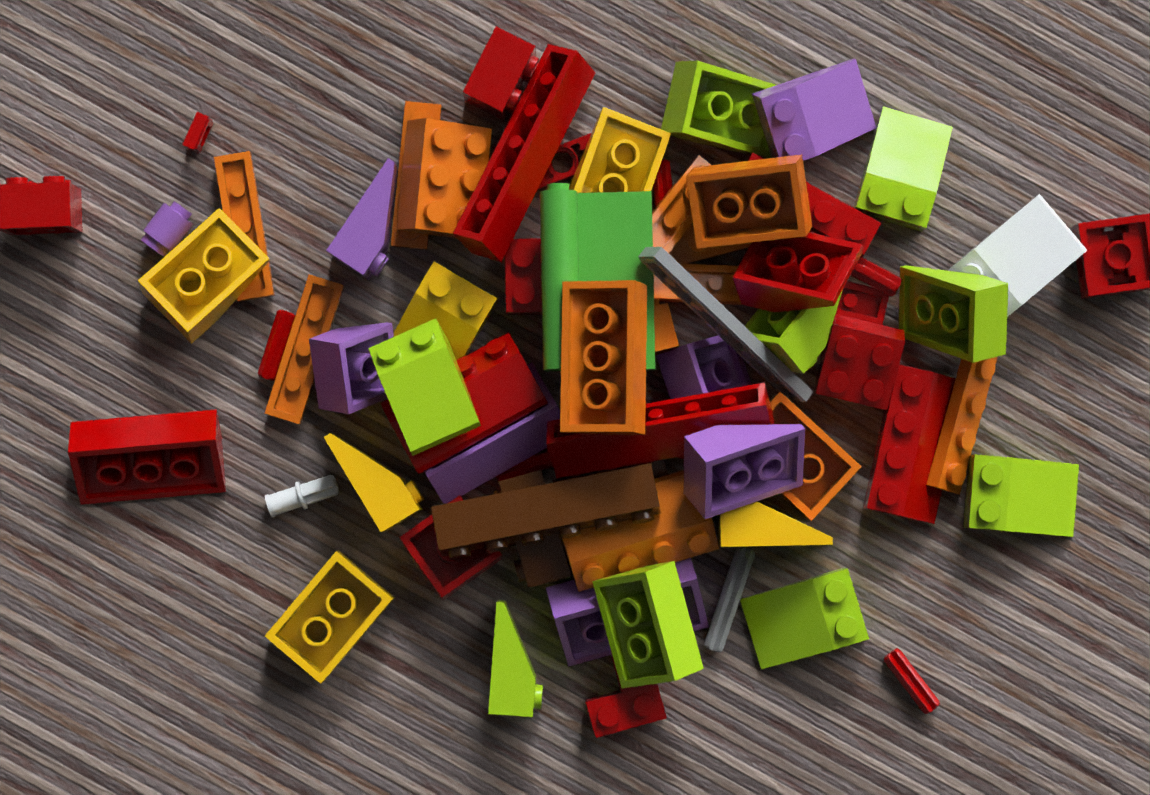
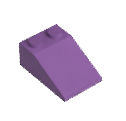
[752,59,876,161]
[326,158,398,280]
[684,424,805,519]

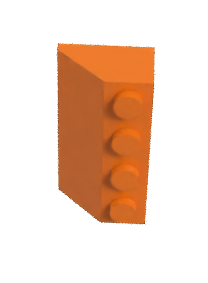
[560,280,647,435]
[562,470,719,592]

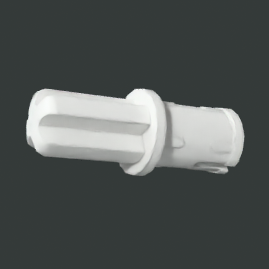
[265,475,339,517]

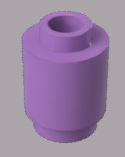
[141,201,193,257]

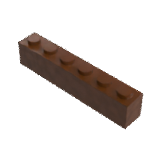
[431,463,661,560]

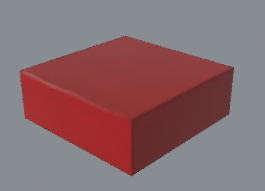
[182,112,214,154]

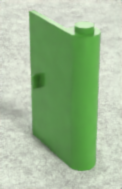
[540,183,655,372]

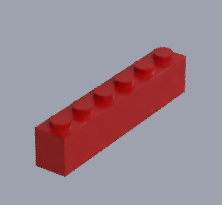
[452,44,595,262]
[546,382,774,478]

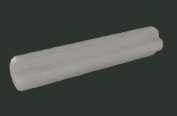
[704,547,755,652]

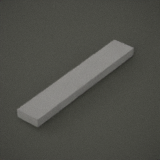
[638,247,813,402]

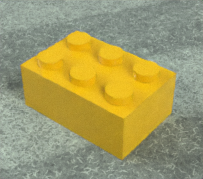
[265,550,395,684]

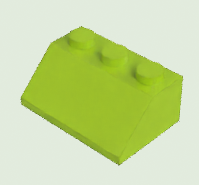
[592,561,704,688]

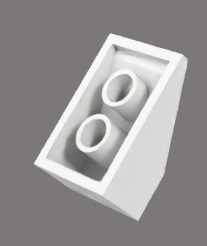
[948,194,1087,317]

